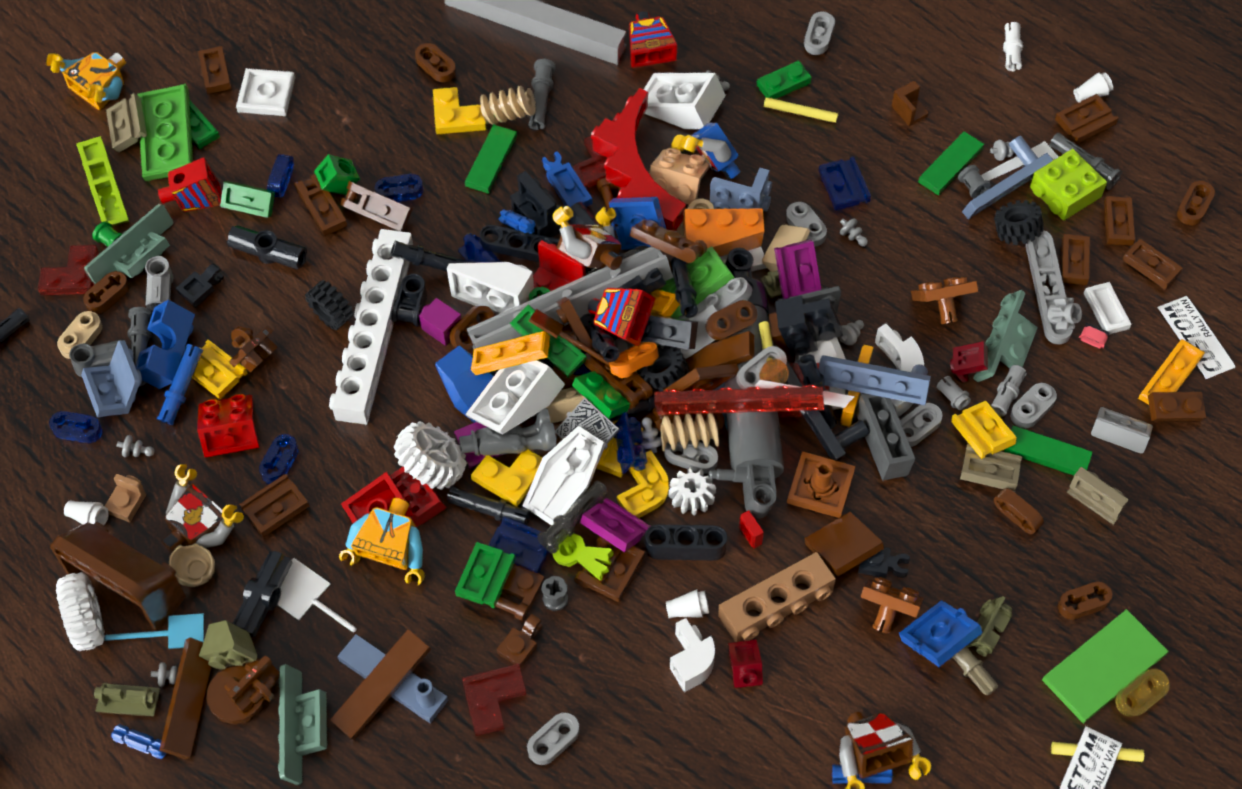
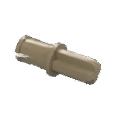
[953,646,998,695]

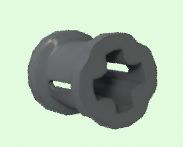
[958,165,991,199]
[542,576,568,611]

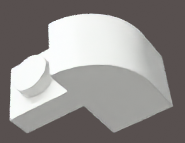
[670,618,715,692]

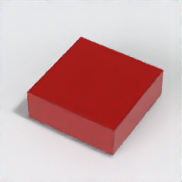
[739,510,764,549]

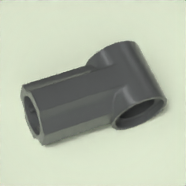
[69,340,122,377]

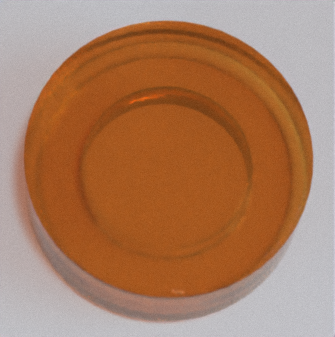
[759,359,789,384]

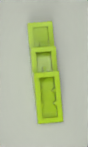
[76,136,129,226]

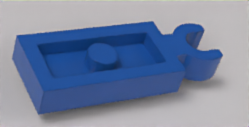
[542,152,593,207]

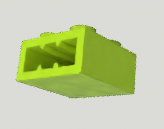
[1030,149,1107,221]

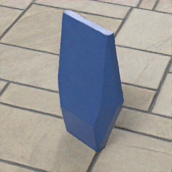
[435,345,496,423]

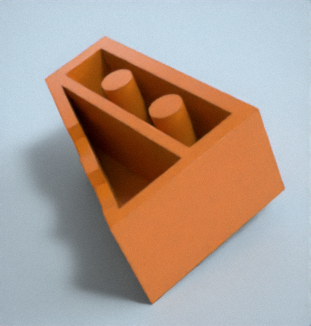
[683,208,764,257]

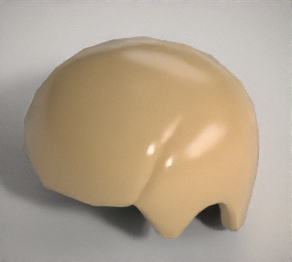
[169,543,215,587]

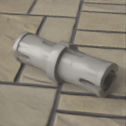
[991,365,1027,416]

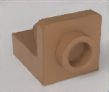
[104,474,146,522]

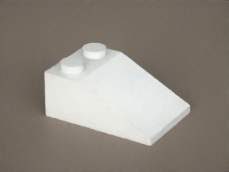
[644,73,726,129]
[447,262,534,315]
[465,360,565,435]

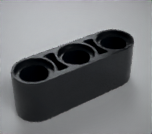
[645,524,727,561]

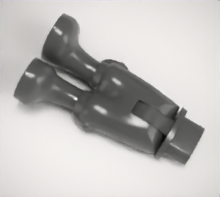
[459,408,556,456]

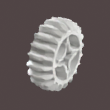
[394,421,467,490]
[56,572,105,651]

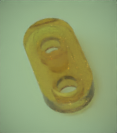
[1116,669,1169,717]

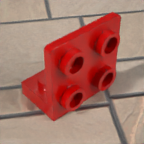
[533,240,586,297]
[197,394,259,458]

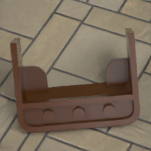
[50,521,186,631]

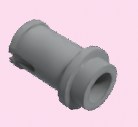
[937,376,971,410]

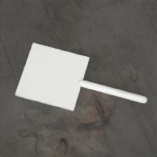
[277,558,357,632]

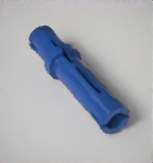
[157,344,204,425]

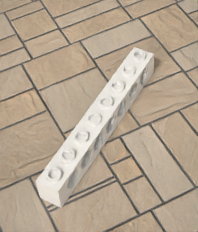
[329,229,413,425]

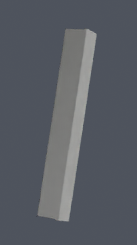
[445,0,626,65]
[467,247,673,350]

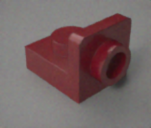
[950,341,988,383]
[728,640,763,688]

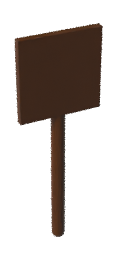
[529,309,609,366]

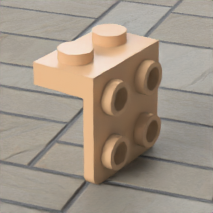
[649,148,710,205]

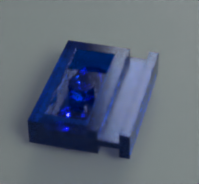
[818,157,871,211]
[488,516,555,573]

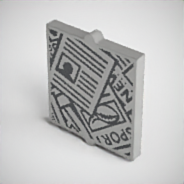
[555,398,620,449]

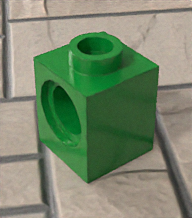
[314,154,360,195]

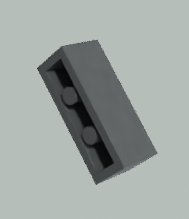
[855,394,915,481]

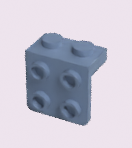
[710,168,772,212]
[81,340,142,417]

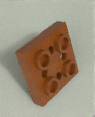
[911,277,978,324]
[787,451,856,518]
[861,577,924,634]

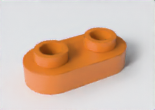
[609,342,659,378]

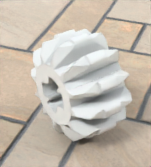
[669,467,716,516]

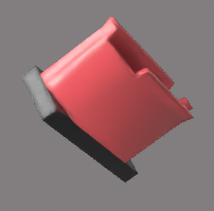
[1079,323,1110,349]

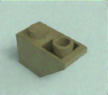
[199,620,258,669]

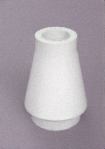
[1074,73,1113,102]
[64,500,108,526]
[666,589,709,618]

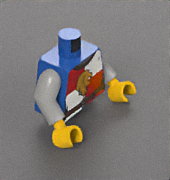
[671,123,741,180]

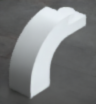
[875,324,924,417]

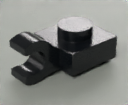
[176,263,224,308]
[618,268,666,296]

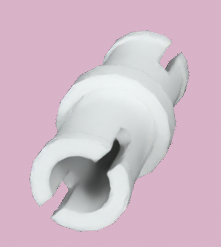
[1003,22,1023,71]

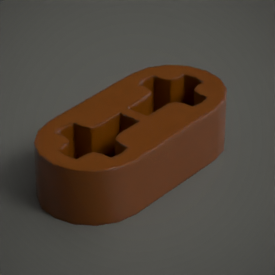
[83,271,129,314]
[994,488,1044,534]
[1058,582,1112,620]

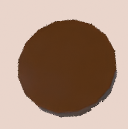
[207,666,266,725]

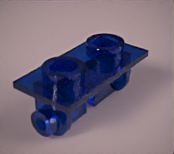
[458,233,501,263]
[614,412,647,474]

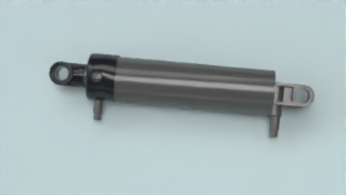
[709,248,784,519]

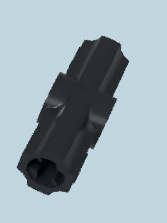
[227,225,307,270]
[232,551,293,637]

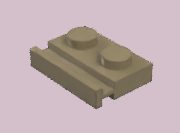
[106,93,147,152]
[960,444,1022,492]
[1067,467,1129,525]

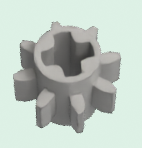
[1048,297,1082,330]

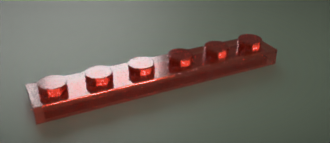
[655,385,824,415]

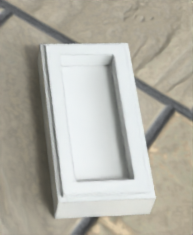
[1084,282,1131,334]

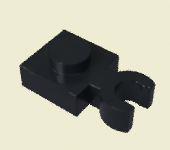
[858,547,910,578]

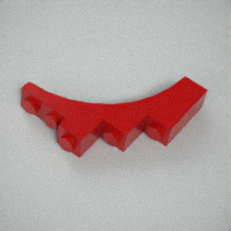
[591,88,686,231]

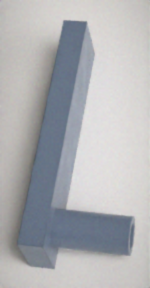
[962,135,1053,219]
[819,355,931,405]
[338,634,448,724]

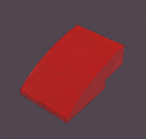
[341,466,447,527]

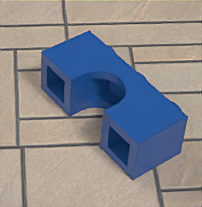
[135,300,195,389]

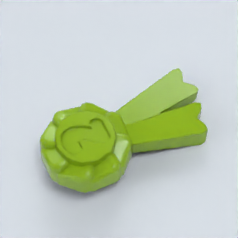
[551,533,614,580]

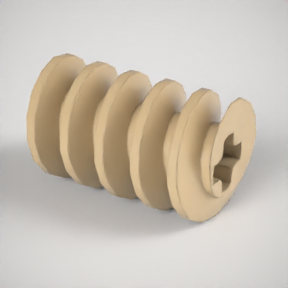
[480,86,536,125]
[660,412,719,451]

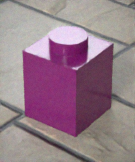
[419,298,461,346]

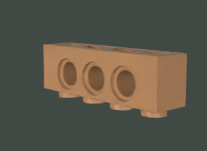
[718,552,835,642]

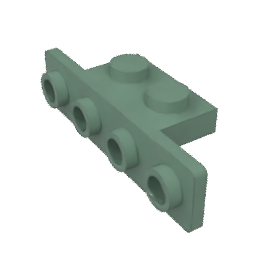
[84,204,174,284]
[974,290,1038,382]
[278,664,327,785]

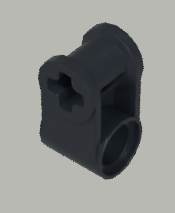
[392,274,427,327]

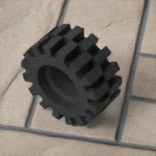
[994,200,1044,245]
[305,280,354,330]
[637,345,690,396]

